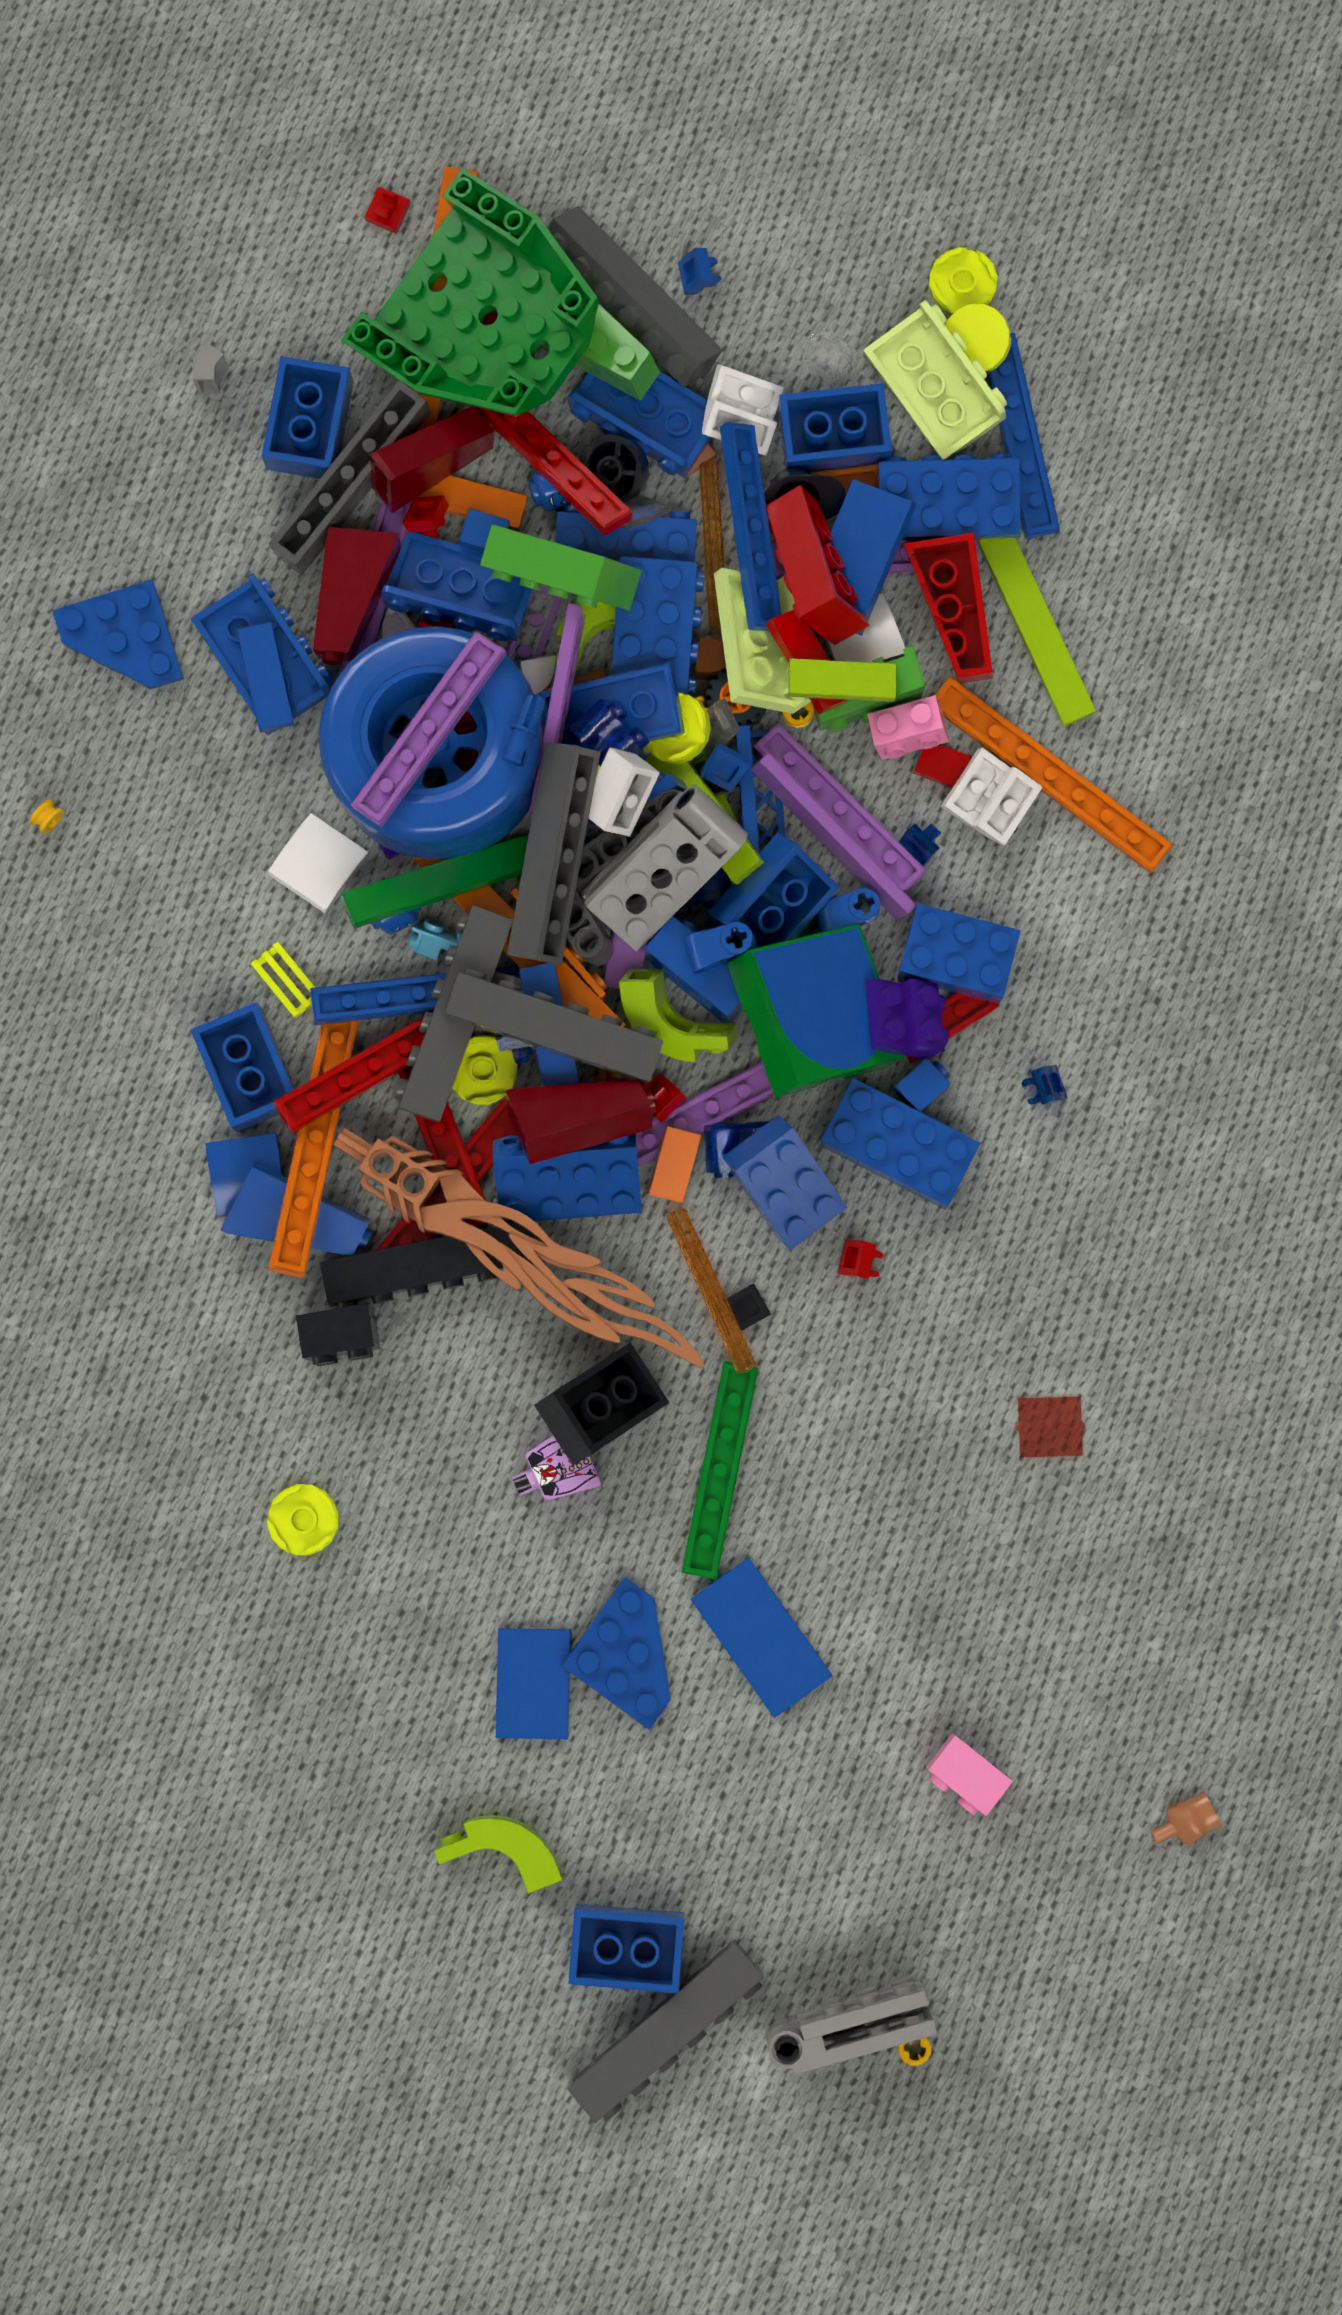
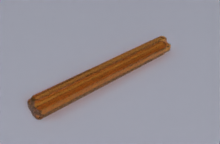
[699,461,724,632]
[667,1209,756,1374]

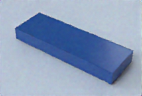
[237,622,295,733]

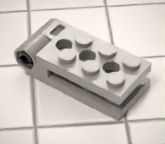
[581,785,748,952]
[767,1976,937,2075]

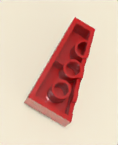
[766,485,870,646]
[904,533,994,684]

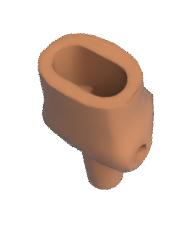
[1151,1792,1222,1844]

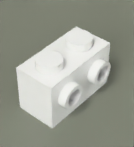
[589,748,660,837]

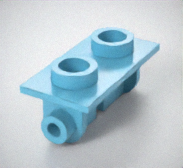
[408,919,462,963]

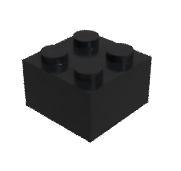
[296,1303,381,1367]

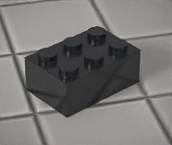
[534,1342,669,1466]

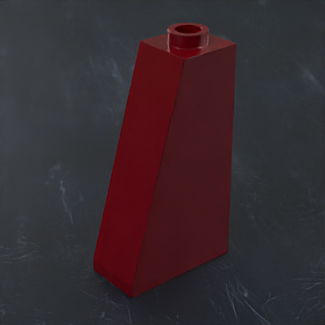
[370,406,495,513]
[313,527,401,666]
[505,1080,656,1164]

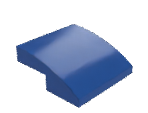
[205,1133,284,1217]

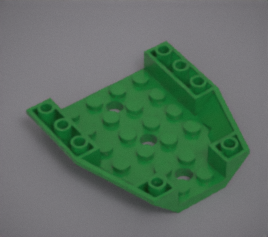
[341,168,599,416]

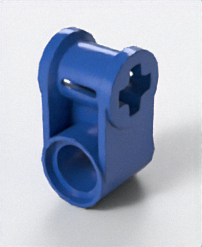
[814,888,880,933]
[683,922,756,974]

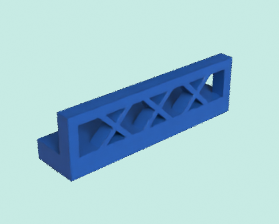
[735,725,785,854]

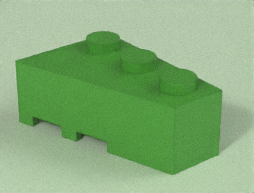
[814,646,925,733]

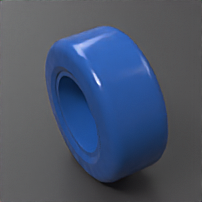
[319,627,545,860]

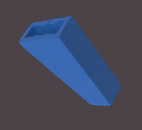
[221,1162,373,1256]

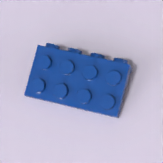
[567,371,712,478]
[879,454,1021,541]
[556,505,697,562]
[381,531,534,641]
[611,556,705,698]
[191,573,332,736]
[493,1134,642,1223]

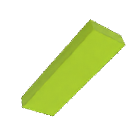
[788,659,896,702]

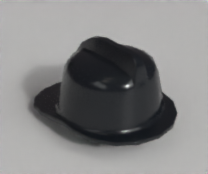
[764,467,846,520]

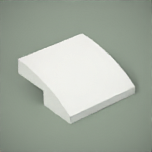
[702,364,784,456]
[824,593,905,663]
[941,748,1042,846]
[267,813,368,913]

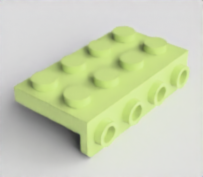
[863,300,1007,460]
[714,568,811,714]

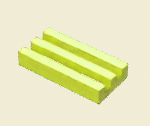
[250,941,315,1019]

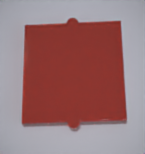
[1015,1397,1085,1457]

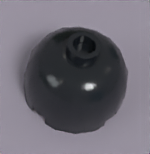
[579,434,649,504]

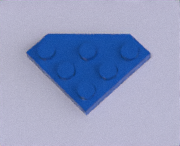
[52,579,184,689]
[561,1577,671,1730]

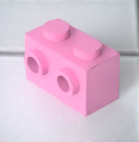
[867,695,949,760]
[926,1733,1013,1816]

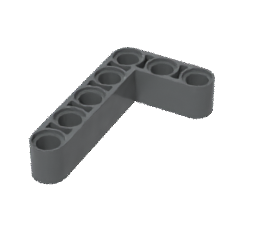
[567,789,680,966]

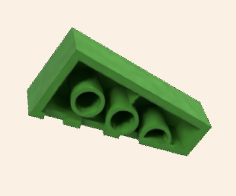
[540,304,660,401]
[480,524,642,611]

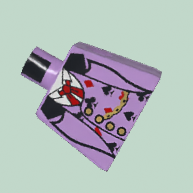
[512,1435,603,1501]

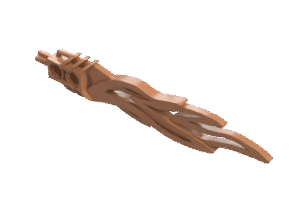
[333,1128,704,1368]

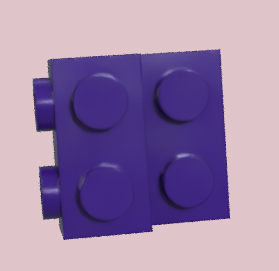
[865,978,949,1059]

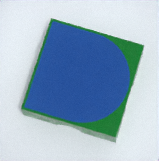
[727,924,907,1098]

